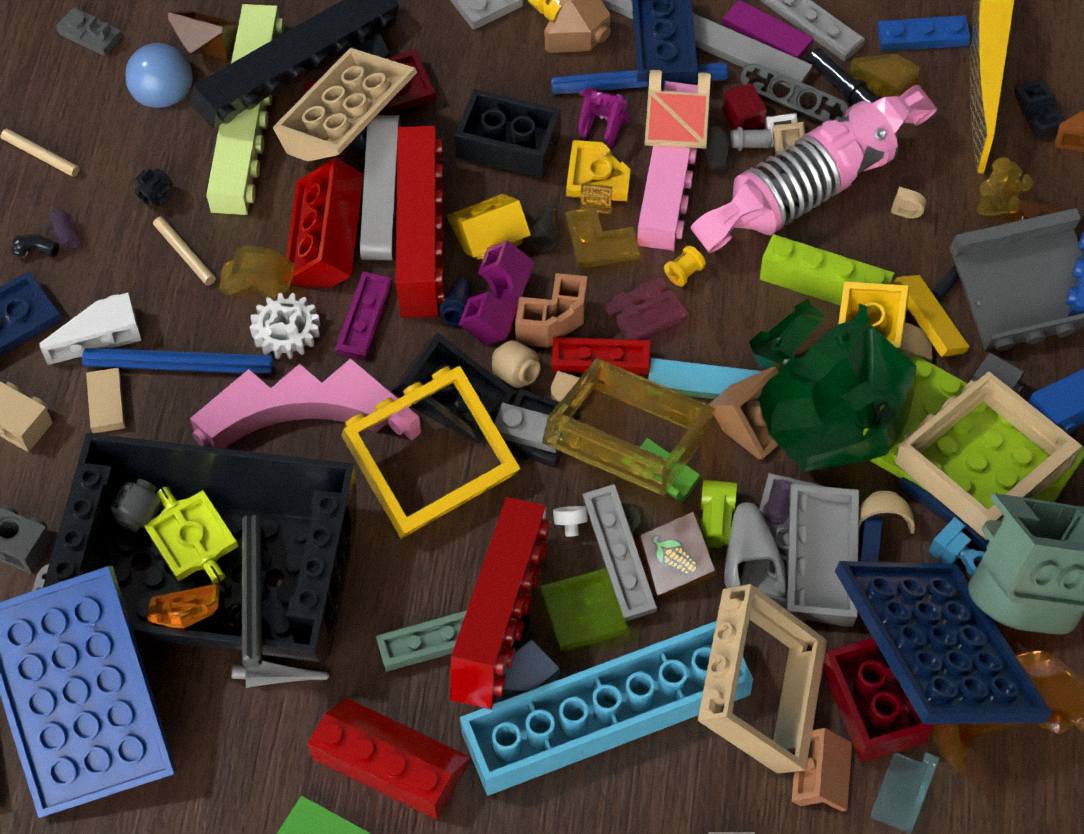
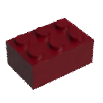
[822,638,933,764]

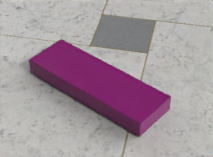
[722,0,813,59]
[335,271,394,361]

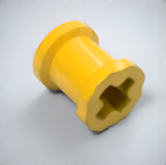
[664,245,706,287]

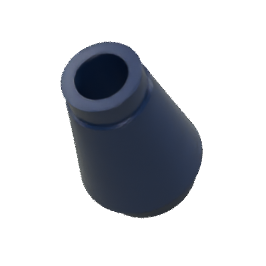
[440,279,472,326]

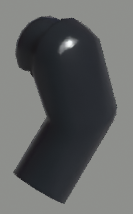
[10,234,60,257]

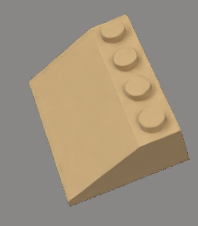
[273,48,417,162]

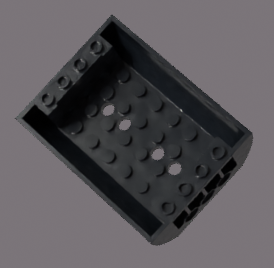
[43,433,357,662]

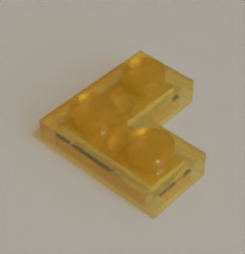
[565,207,640,270]

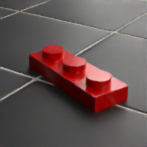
[552,337,650,375]

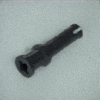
[807,48,883,104]

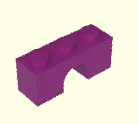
[458,240,534,345]

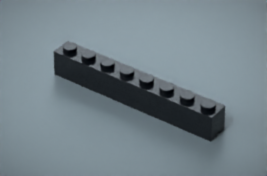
[190,0,399,129]

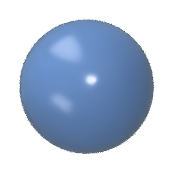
[125,43,193,108]

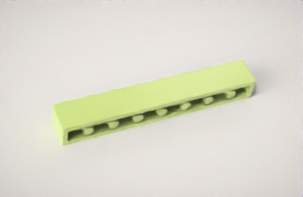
[206,4,285,215]

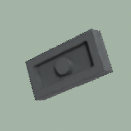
[56,7,122,56]

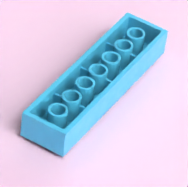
[460,621,753,796]

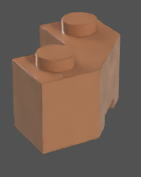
[515,273,588,348]

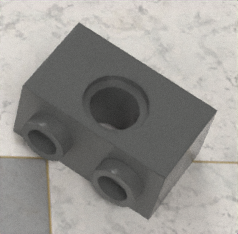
[0,504,53,575]

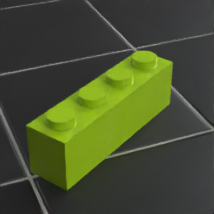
[759,234,894,306]

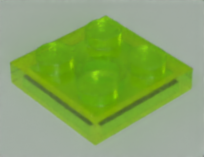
[541,568,627,652]

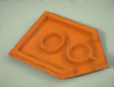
[147,584,220,629]

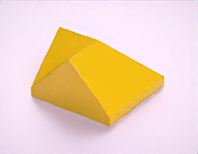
[838,282,910,350]

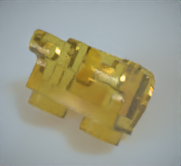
[976,157,1034,215]

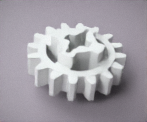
[250,293,320,359]

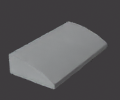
[787,484,859,627]

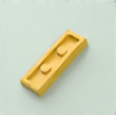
[892,275,970,357]

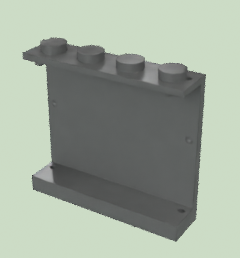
[950,208,1084,351]

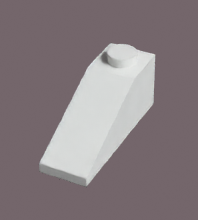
[39,293,142,365]

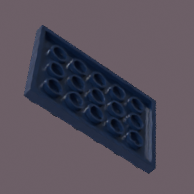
[835,561,1052,724]

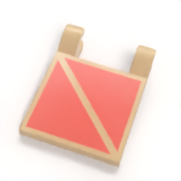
[645,70,711,149]

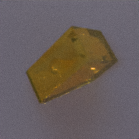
[849,53,921,98]

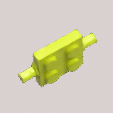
[144,487,238,584]

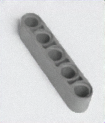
[360,115,401,261]

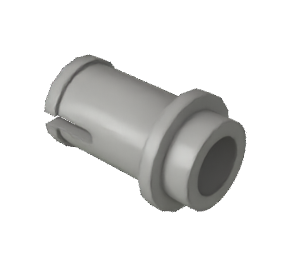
[731,127,770,151]

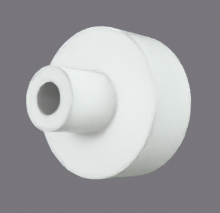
[553,506,588,537]

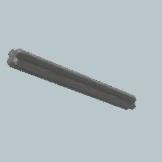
[242,514,262,668]

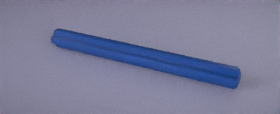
[551,62,728,95]
[82,348,274,375]

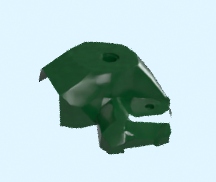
[749,298,917,472]

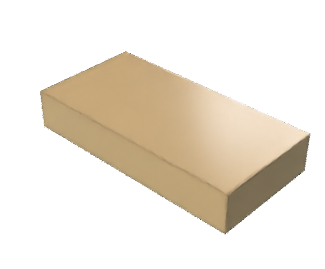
[86,368,125,433]

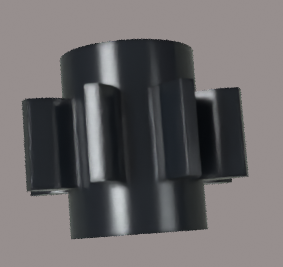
[134,169,173,206]

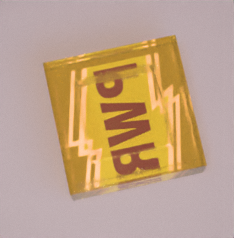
[580,184,613,214]

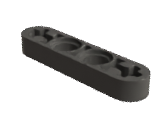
[741,64,849,123]

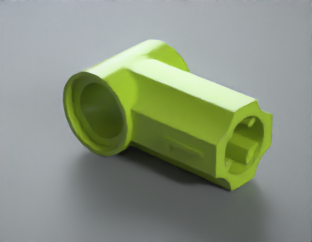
[701,480,737,548]

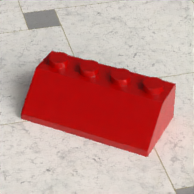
[282,157,364,288]
[307,697,471,820]

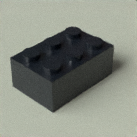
[455,89,561,179]

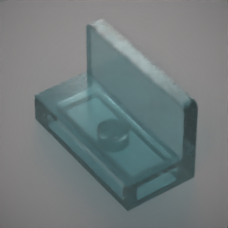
[870,753,939,834]

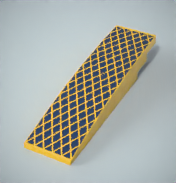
[970,0,1014,174]

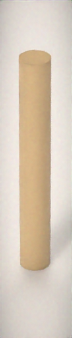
[1,128,80,177]
[153,216,216,286]

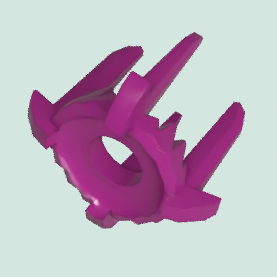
[578,88,629,149]

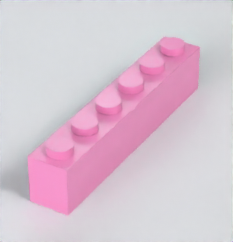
[637,81,698,251]

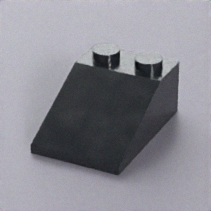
[392,333,515,444]

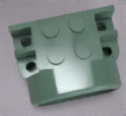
[968,493,1084,635]

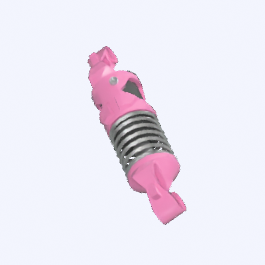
[690,85,938,254]

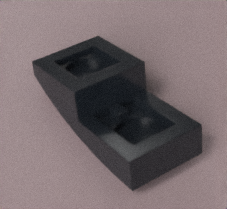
[1014,80,1065,140]

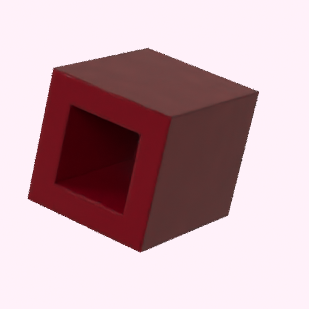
[722,83,767,130]

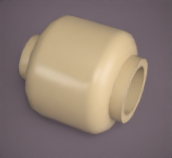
[492,340,540,388]

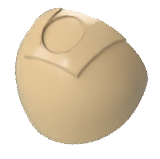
[858,491,915,534]

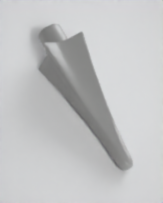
[232,660,329,688]

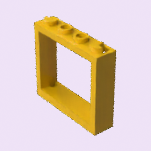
[341,366,520,539]

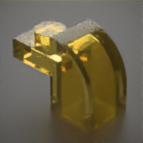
[219,246,294,298]

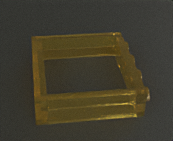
[542,358,715,496]

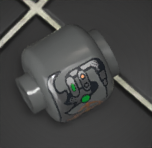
[110,479,161,532]

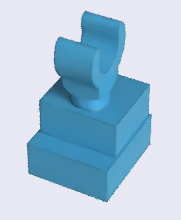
[928,517,985,576]

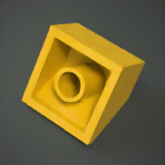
[446,194,531,259]

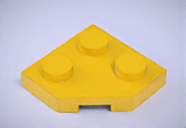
[566,140,631,201]

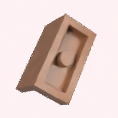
[791,728,852,812]

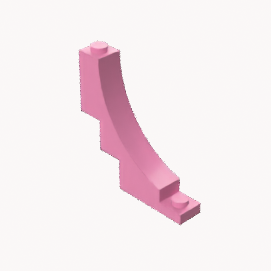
[190,358,421,449]

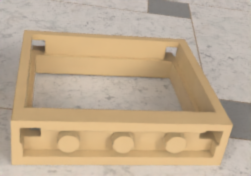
[895,371,1082,540]
[698,584,827,774]

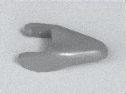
[724,502,788,596]

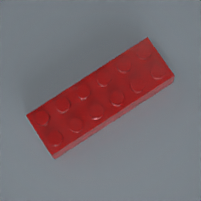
[396,126,445,318]
[450,497,551,710]

